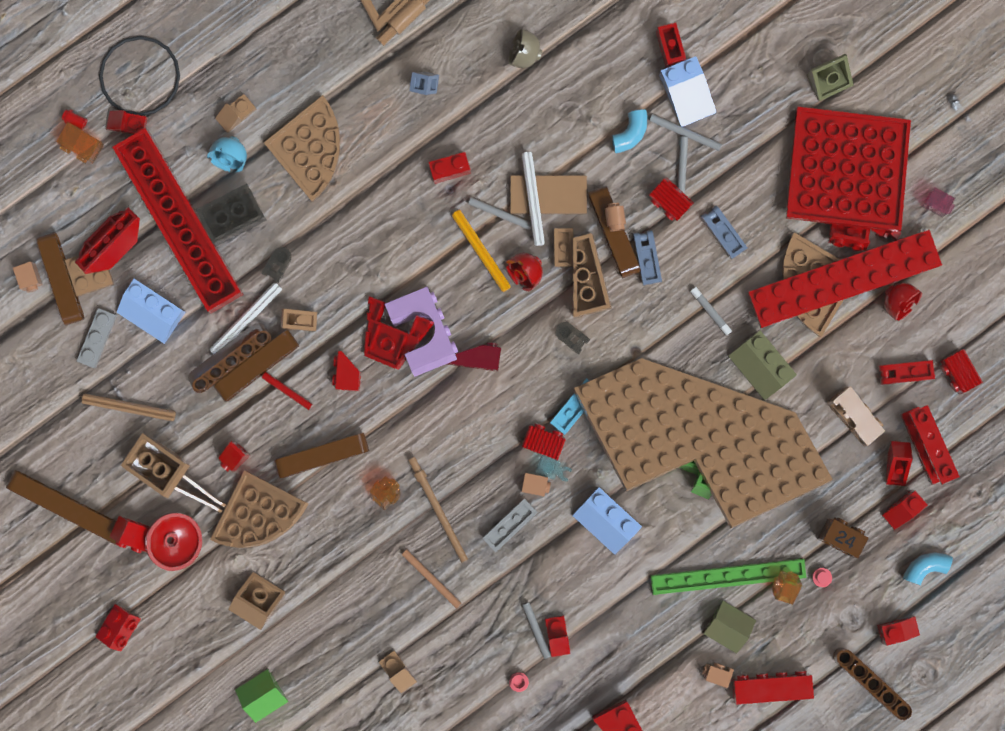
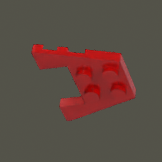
[364,296,434,370]

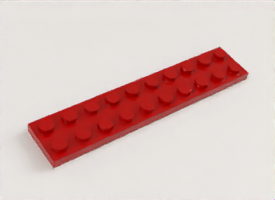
[748,229,942,329]

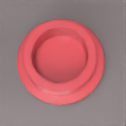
[812,568,832,587]
[509,672,529,692]

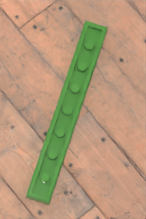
[650,559,807,595]

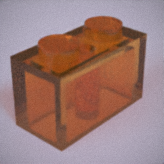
[56,123,104,164]

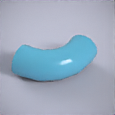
[612,110,647,153]
[903,552,953,586]

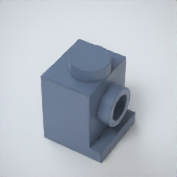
[409,72,439,95]

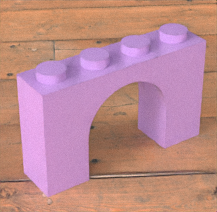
[385,287,458,377]

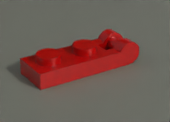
[878,360,935,385]

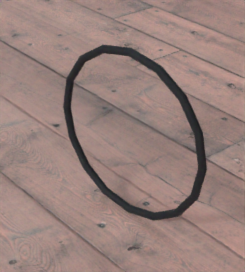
[99,36,180,116]

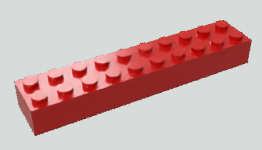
[112,128,244,314]

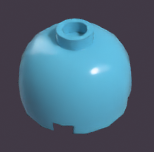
[207,136,247,172]

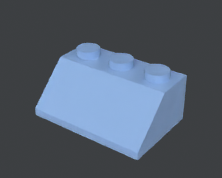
[117,279,186,344]
[572,487,642,555]

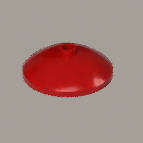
[145,513,202,571]

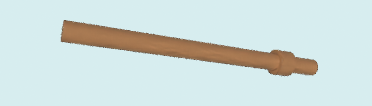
[408,457,468,563]

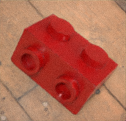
[828,224,870,251]
[95,604,141,652]

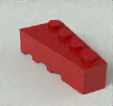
[592,699,643,731]

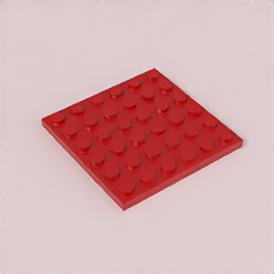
[786,106,911,232]

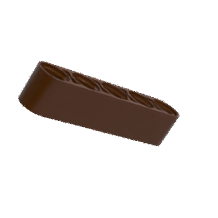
[588,186,640,279]
[36,232,85,326]
[188,323,271,393]
[214,330,300,402]
[274,433,370,479]
[833,648,912,720]

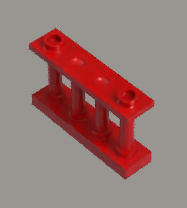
[900,405,960,485]

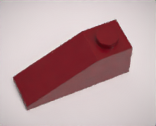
[446,342,501,372]

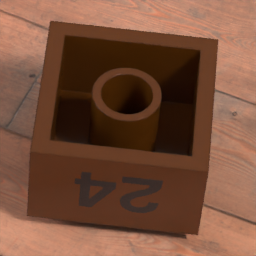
[817,517,869,558]

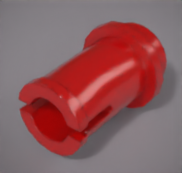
[62,109,88,130]

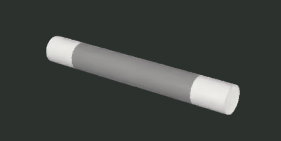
[690,287,732,336]

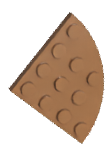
[264,95,340,202]
[783,232,843,337]
[210,471,309,548]

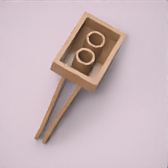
[121,433,226,513]

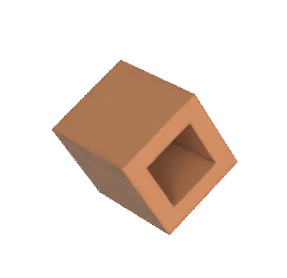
[13,261,43,293]
[522,473,551,496]

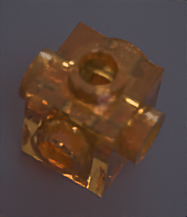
[369,476,401,511]

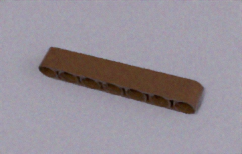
[6,470,120,547]

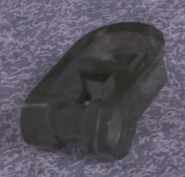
[262,247,292,283]
[555,322,590,355]

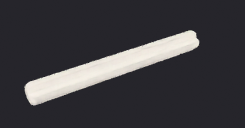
[522,152,545,246]
[210,283,282,354]

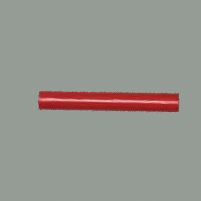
[262,372,313,410]

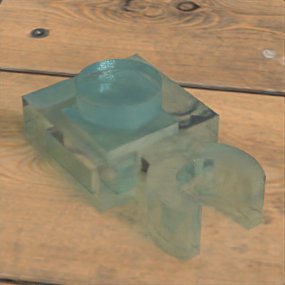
[535,455,572,481]

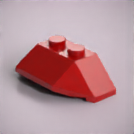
[75,207,140,274]

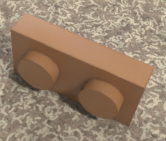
[554,228,574,267]

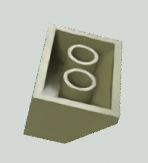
[728,330,797,400]

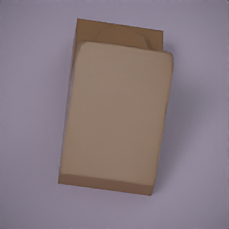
[215,94,257,133]
[281,309,317,331]
[379,650,417,693]

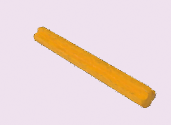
[452,210,511,292]

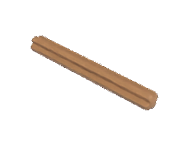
[81,394,176,421]

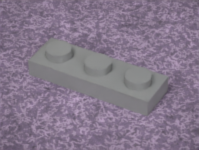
[77,308,117,369]
[482,499,538,552]

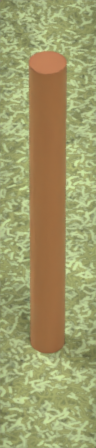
[402,549,462,609]

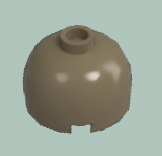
[508,29,542,68]

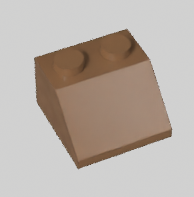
[228,572,285,630]

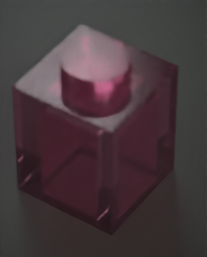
[922,187,955,217]

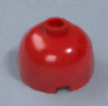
[506,252,543,292]
[884,283,922,321]

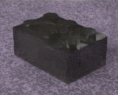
[196,183,267,247]

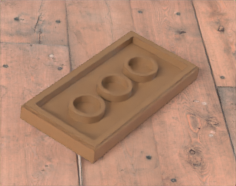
[511,176,587,214]

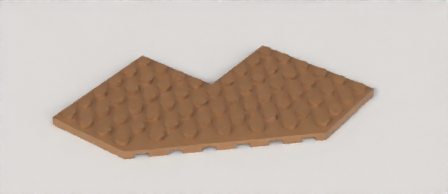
[573,358,833,529]

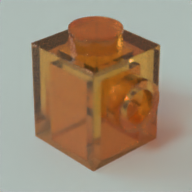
[772,571,802,605]

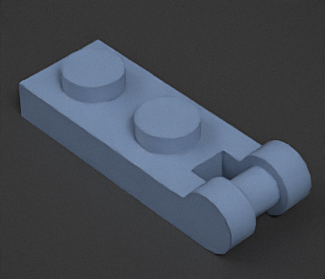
[701,205,748,260]
[633,230,662,286]

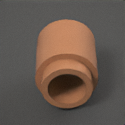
[605,203,626,232]

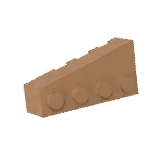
[573,233,612,318]

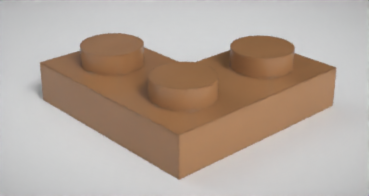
[65,256,114,297]

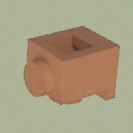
[702,662,734,688]

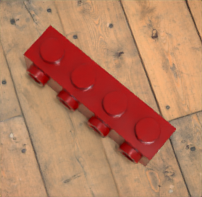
[732,670,814,705]

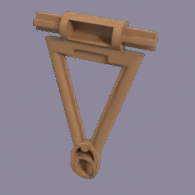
[360,0,430,46]

